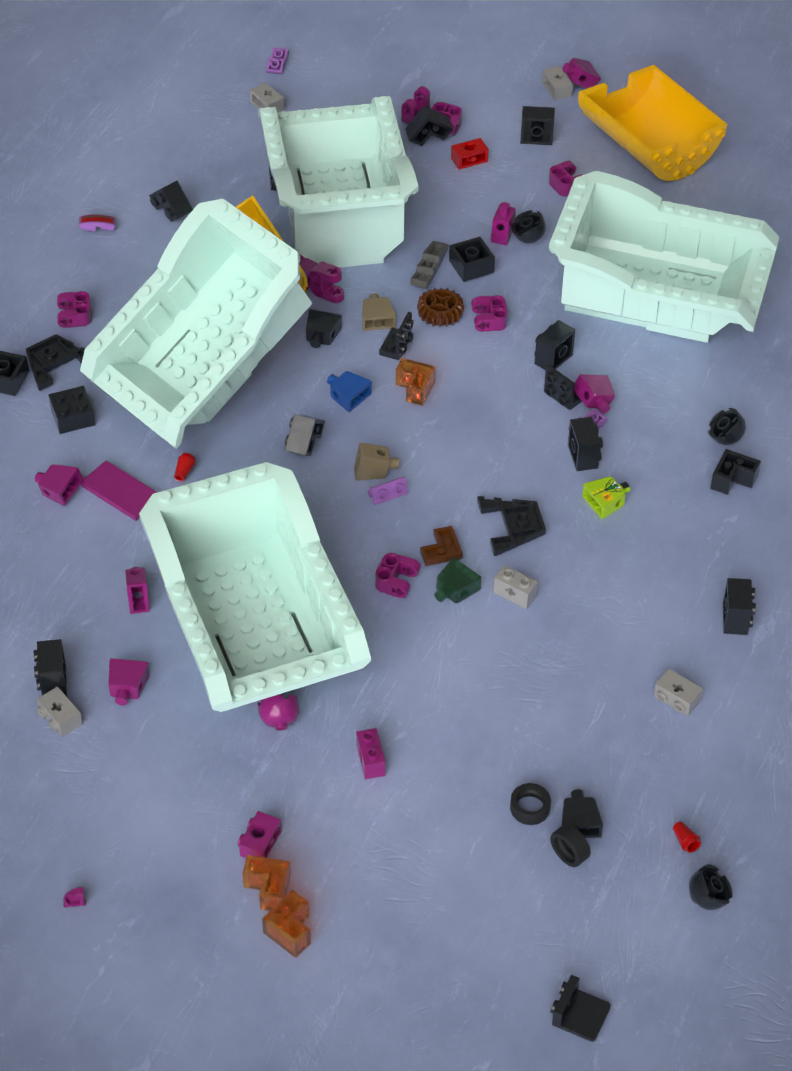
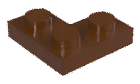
[420,526,463,566]

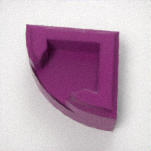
[63,887,86,907]

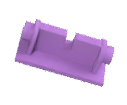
[368,476,408,505]

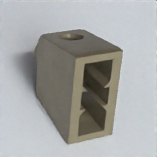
[362,294,396,331]
[354,443,399,481]

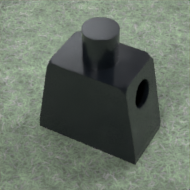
[306,309,342,348]
[561,789,603,838]

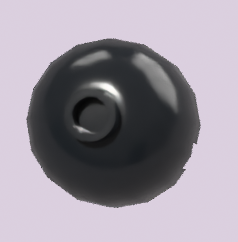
[511,210,546,243]
[708,408,746,445]
[689,864,733,910]

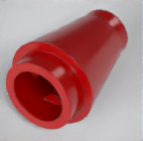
[174,453,196,481]
[673,821,701,853]

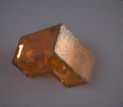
[395,358,436,406]
[242,855,291,913]
[262,890,311,958]

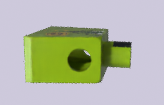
[582,476,630,519]

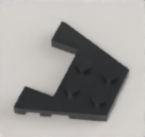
[26,334,85,391]
[477,496,546,556]

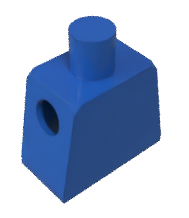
[327,371,372,413]

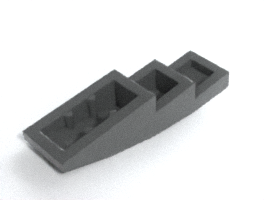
[410,241,449,288]

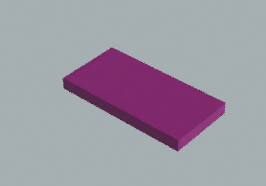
[81,460,157,521]

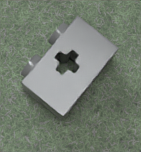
[542,66,574,100]
[250,83,285,112]
[493,565,538,609]
[654,669,703,716]
[37,687,82,737]

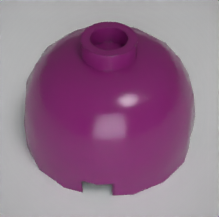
[257,695,299,731]

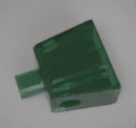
[434,558,481,603]

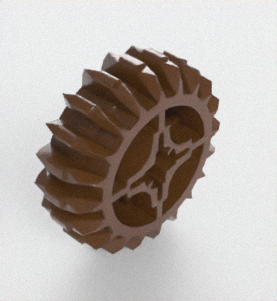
[417,287,464,327]

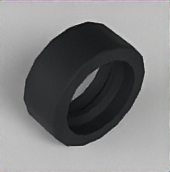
[510,783,551,825]
[550,824,591,867]

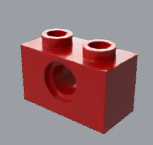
[451,138,489,170]

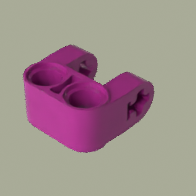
[401,86,430,124]
[431,102,462,136]
[549,161,583,197]
[309,261,344,303]
[57,291,91,328]
[471,295,507,332]
[375,553,421,598]

